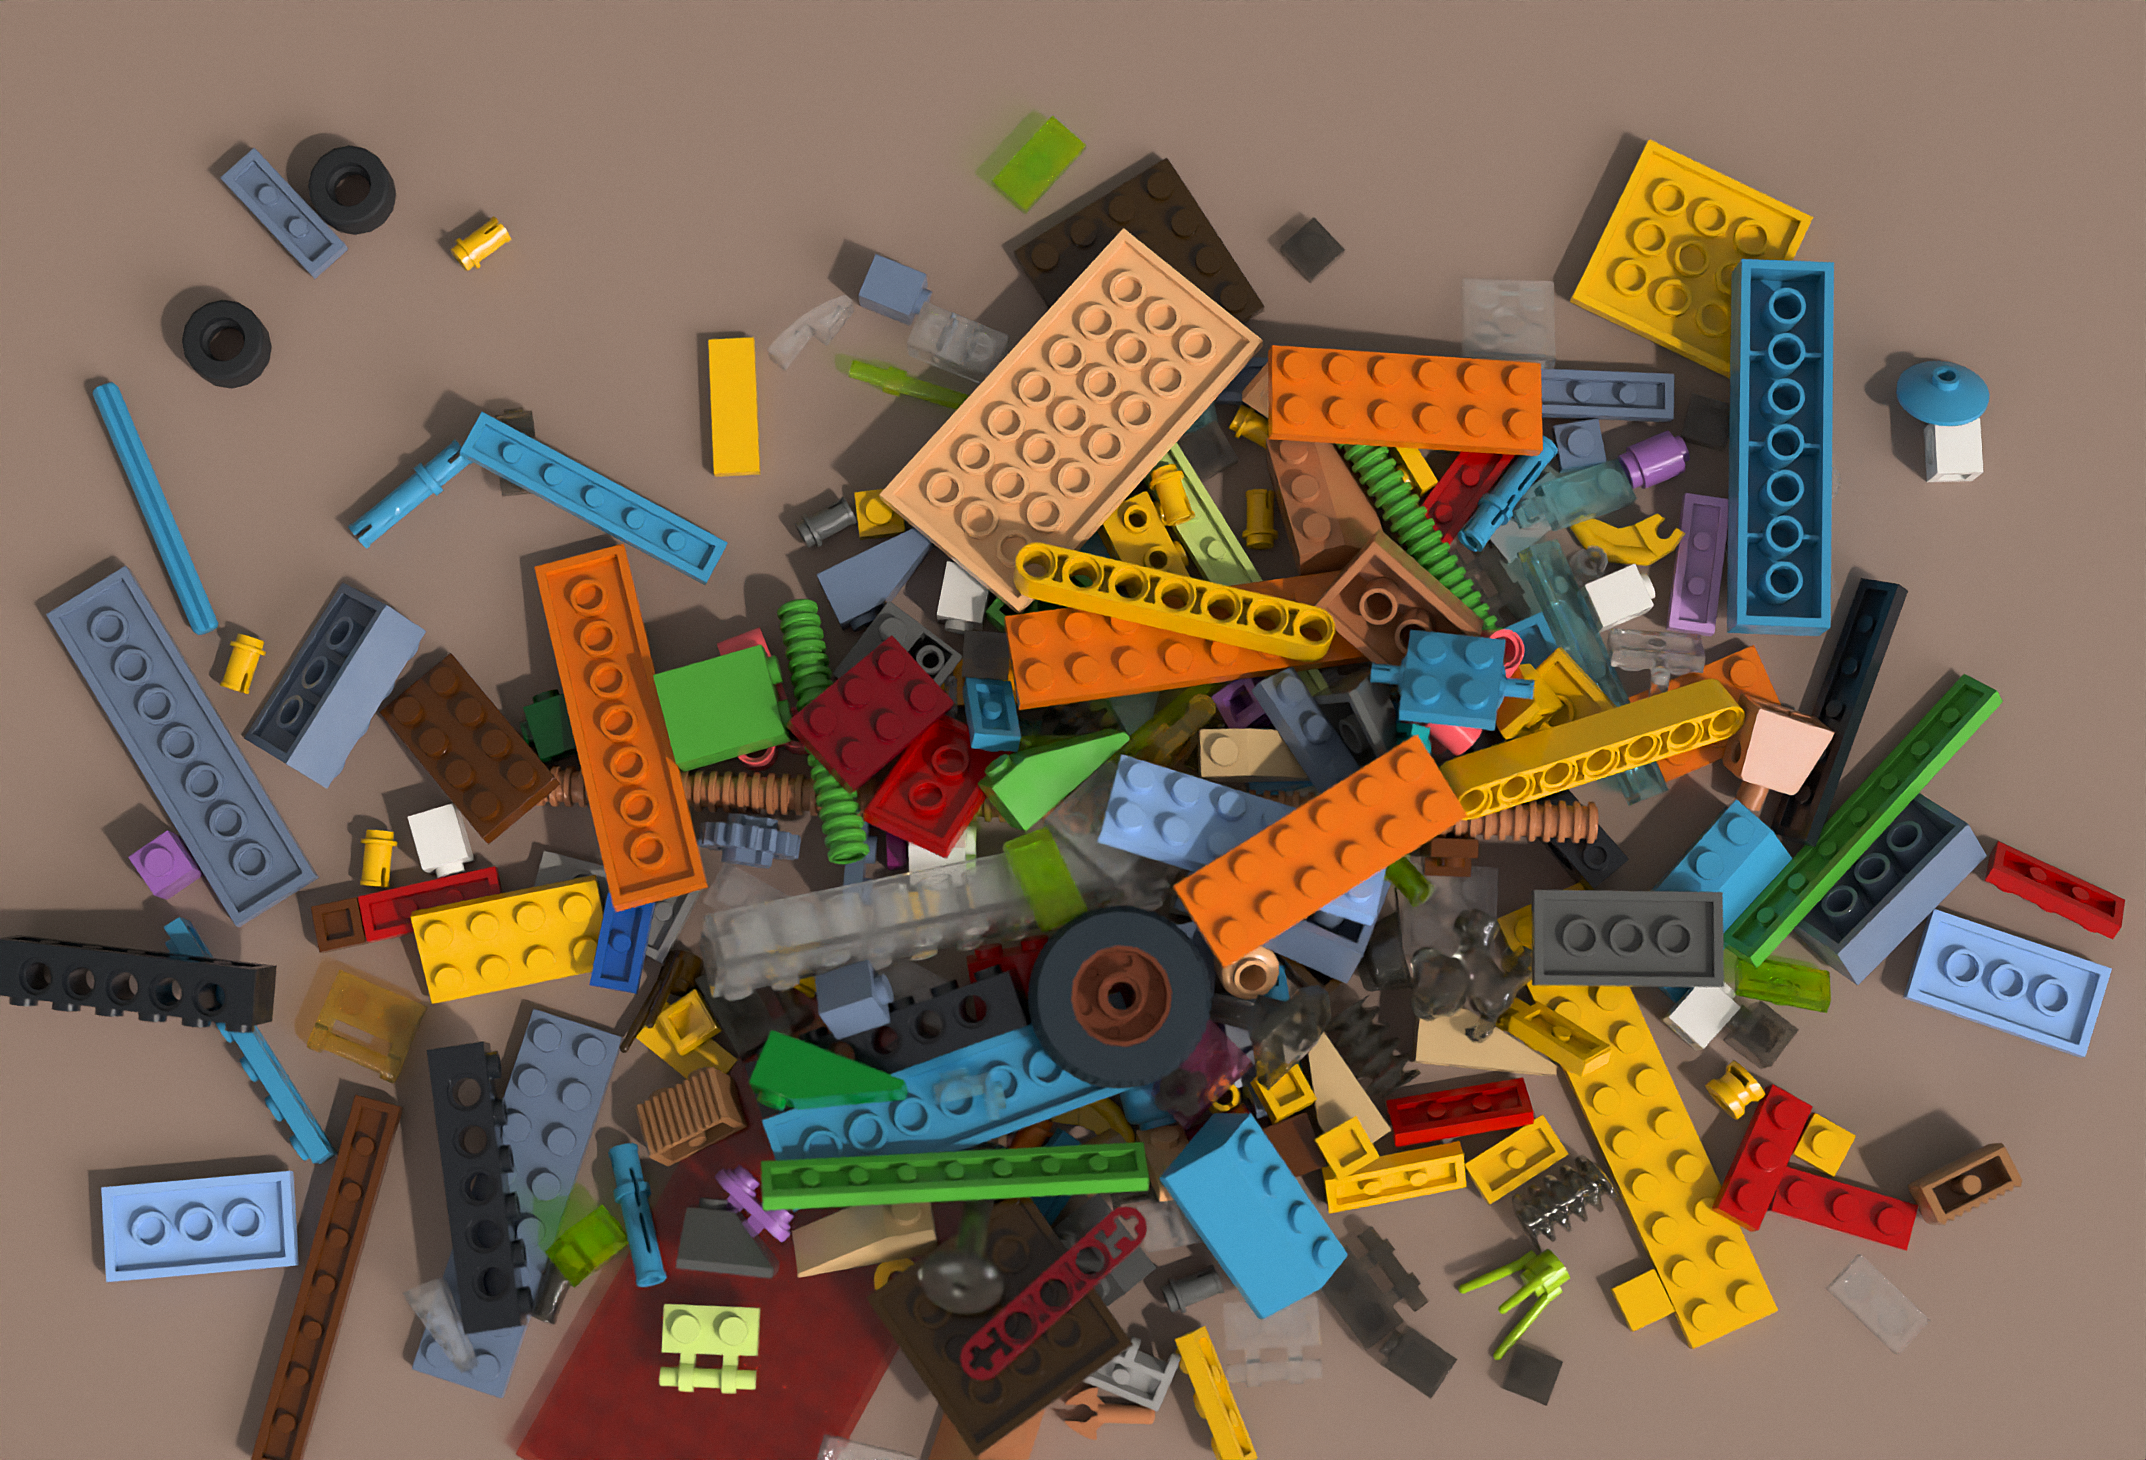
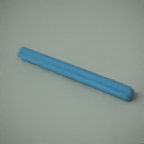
[93,382,218,635]

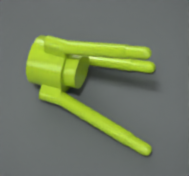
[1458,1248,1570,1360]

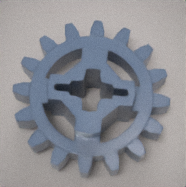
[698,813,801,869]

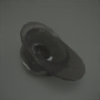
[1357,887,1416,999]

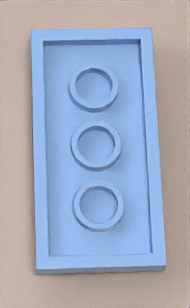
[1903,909,2112,1058]
[101,1171,299,1282]

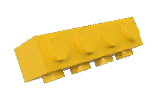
[1097,491,1190,599]

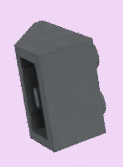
[832,601,963,687]
[1052,1193,1156,1307]

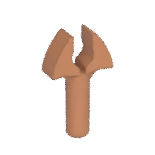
[1065,1387,1155,1440]

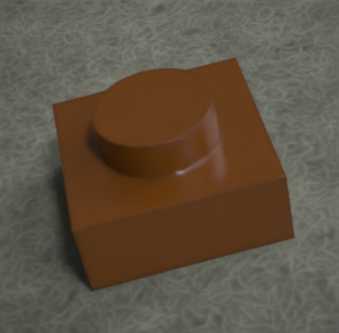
[311,897,369,953]

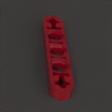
[960,1206,1147,1381]

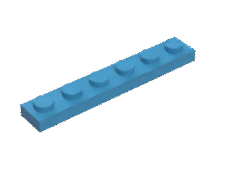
[460,412,728,585]
[164,917,338,1164]

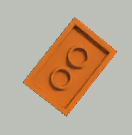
[1626,645,1781,784]

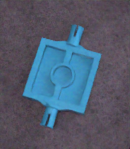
[1370,630,1535,730]

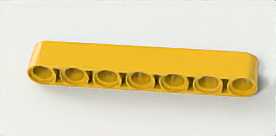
[1014,542,1335,662]
[1439,679,1745,820]

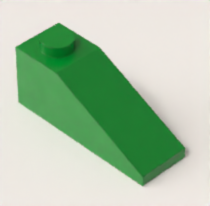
[749,1030,908,1111]

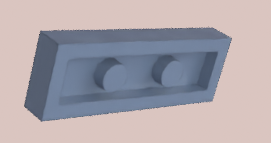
[221,148,348,279]
[1251,667,1361,794]

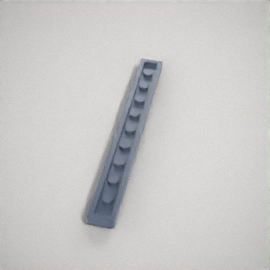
[1216,357,1675,422]

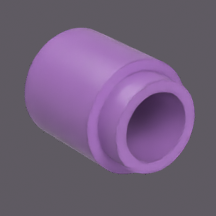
[1617,430,1690,489]

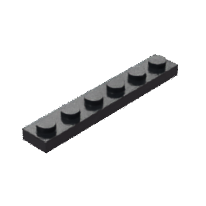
[1770,578,1908,847]

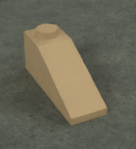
[1197,729,1310,783]
[1411,997,1557,1077]
[1300,1013,1391,1143]
[792,1202,938,1278]

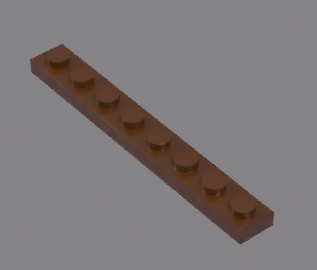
[251,1095,403,1460]

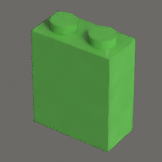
[653,645,793,772]

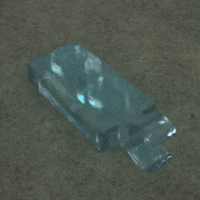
[1513,458,1637,532]

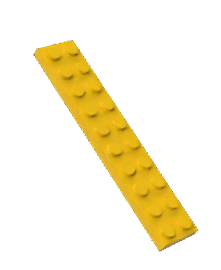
[1495,882,1778,1349]

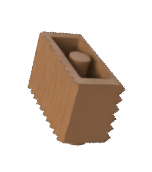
[636,1067,748,1167]
[1907,1142,2023,1225]

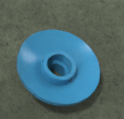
[1896,361,1989,426]

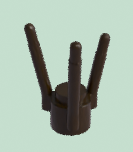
[620,949,710,1053]

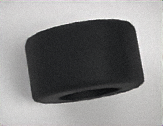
[308,145,396,235]
[182,300,272,389]

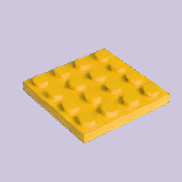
[1570,139,1813,379]

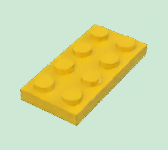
[411,875,604,1004]

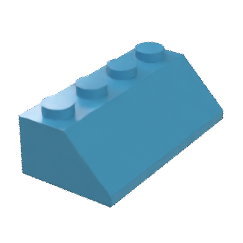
[1651,799,1793,1003]
[1159,1113,1348,1319]

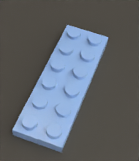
[1097,755,1386,926]

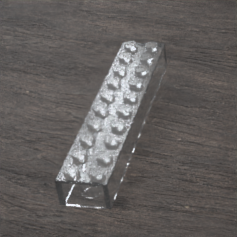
[700,833,1181,1000]

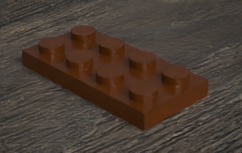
[380,653,561,845]

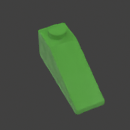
[977,728,1130,831]

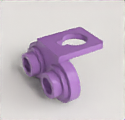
[715,1164,794,1242]

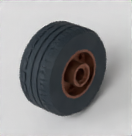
[1028,905,1212,1088]

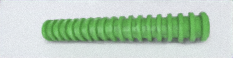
[1336,444,1503,630]
[777,599,870,864]

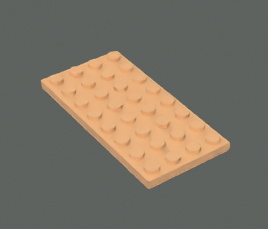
[879,228,1263,614]

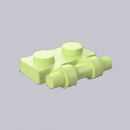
[660,1304,760,1394]

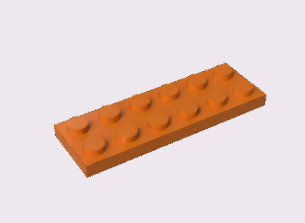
[1268,345,1543,456]
[1172,734,1468,969]

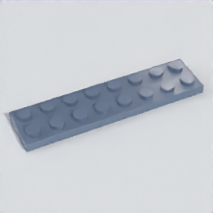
[46,566,319,927]
[412,1009,624,1398]

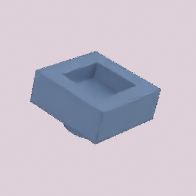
[1551,418,1607,473]

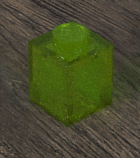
[545,1204,628,1288]

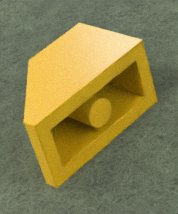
[1496,664,1565,739]

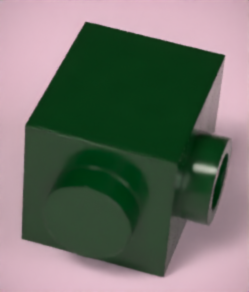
[519,689,578,765]

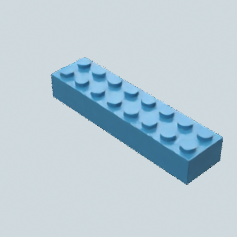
[1727,259,1834,636]

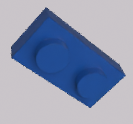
[590,893,656,994]

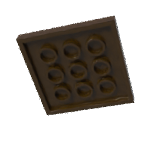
[1014,157,1265,324]
[866,1197,1133,1458]

